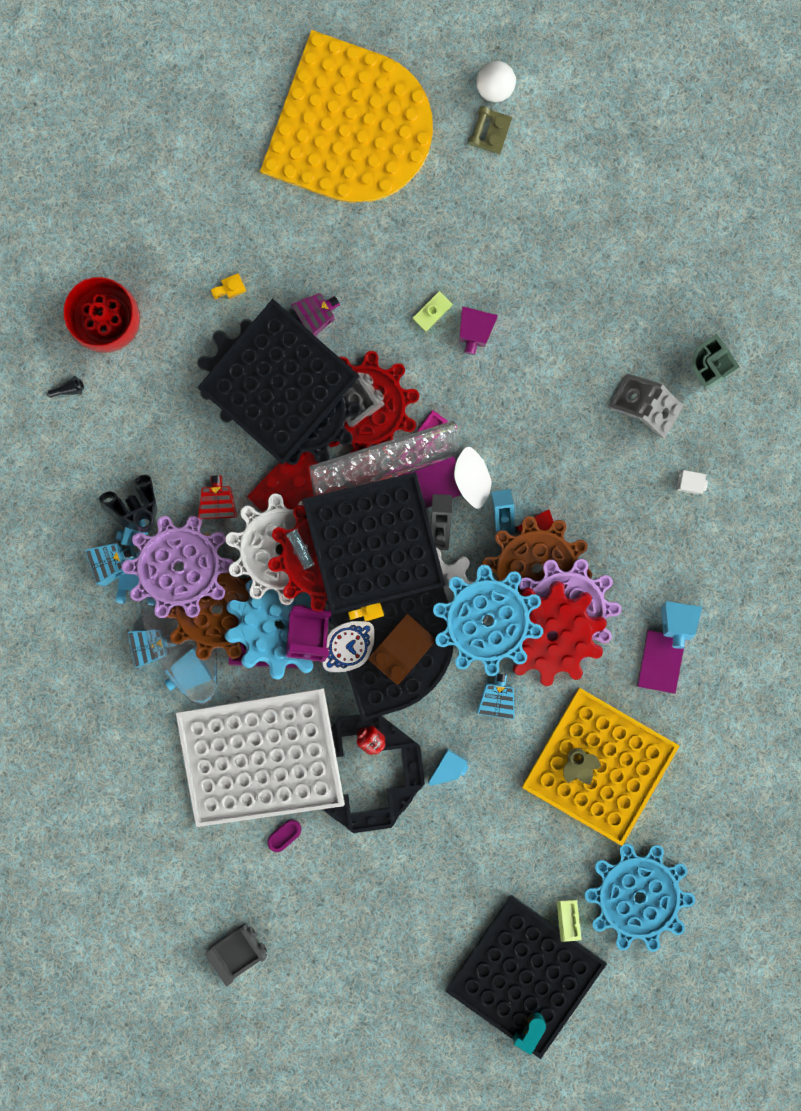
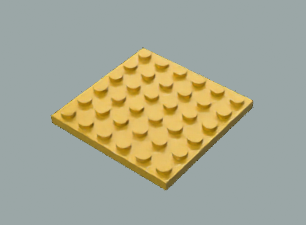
[521,687,680,846]

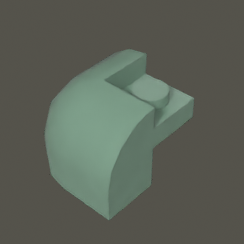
[692,334,740,389]

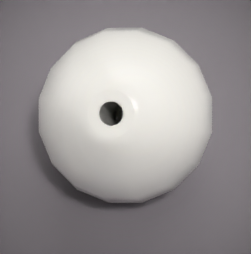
[477,60,516,103]

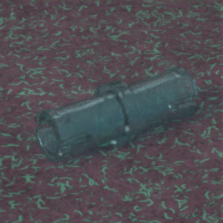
[286,529,315,570]

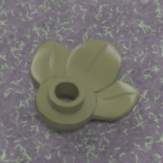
[563,748,601,784]

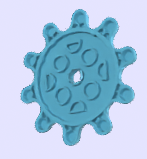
[433,565,543,676]
[225,579,331,680]
[584,843,696,952]

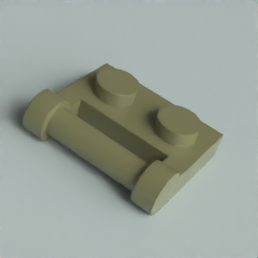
[468,106,512,155]

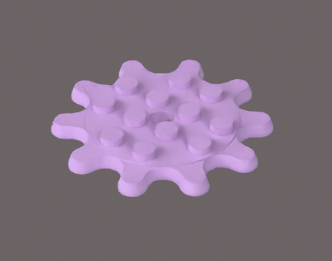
[122,516,234,618]
[519,559,621,660]

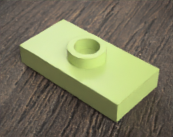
[413,291,453,332]
[556,900,581,942]

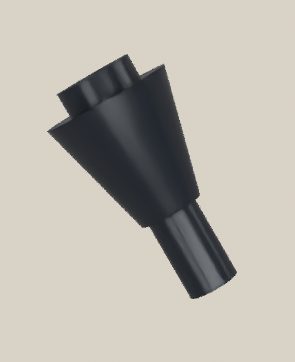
[48,376,84,398]

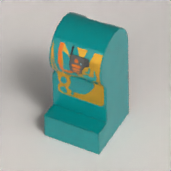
[512,1013,546,1055]

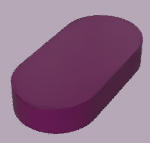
[268,819,302,852]

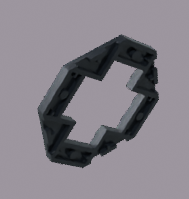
[323,714,425,833]

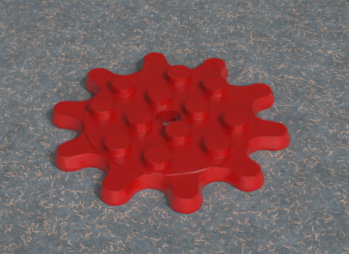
[328,351,420,454]
[268,505,327,612]
[513,581,607,686]

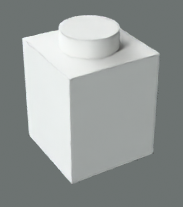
[676,470,708,495]

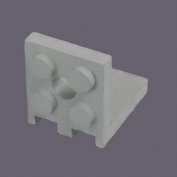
[609,374,683,438]

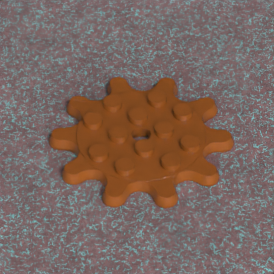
[482,516,592,594]
[165,560,252,660]

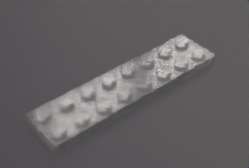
[309,421,458,496]

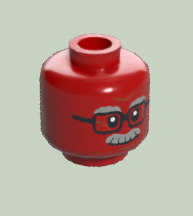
[356,726,386,755]

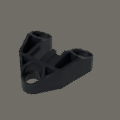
[99,475,157,533]

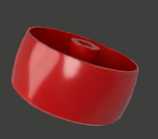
[63,277,140,353]

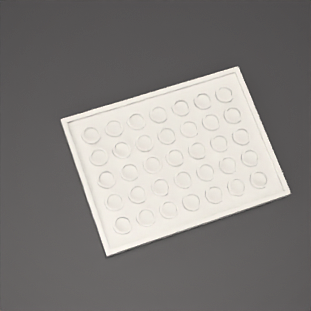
[176,688,345,827]

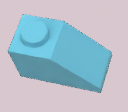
[491,489,515,533]
[428,748,469,786]

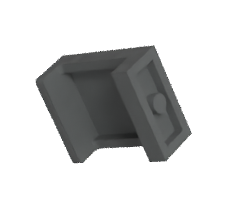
[205,923,267,987]

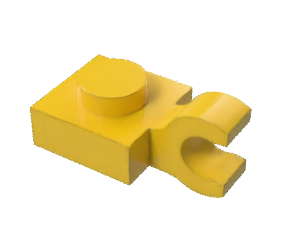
[211,273,247,299]
[348,603,384,622]

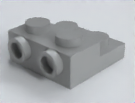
[344,373,385,427]

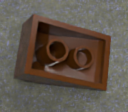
[368,614,436,685]

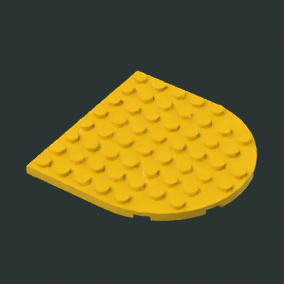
[260,30,433,203]

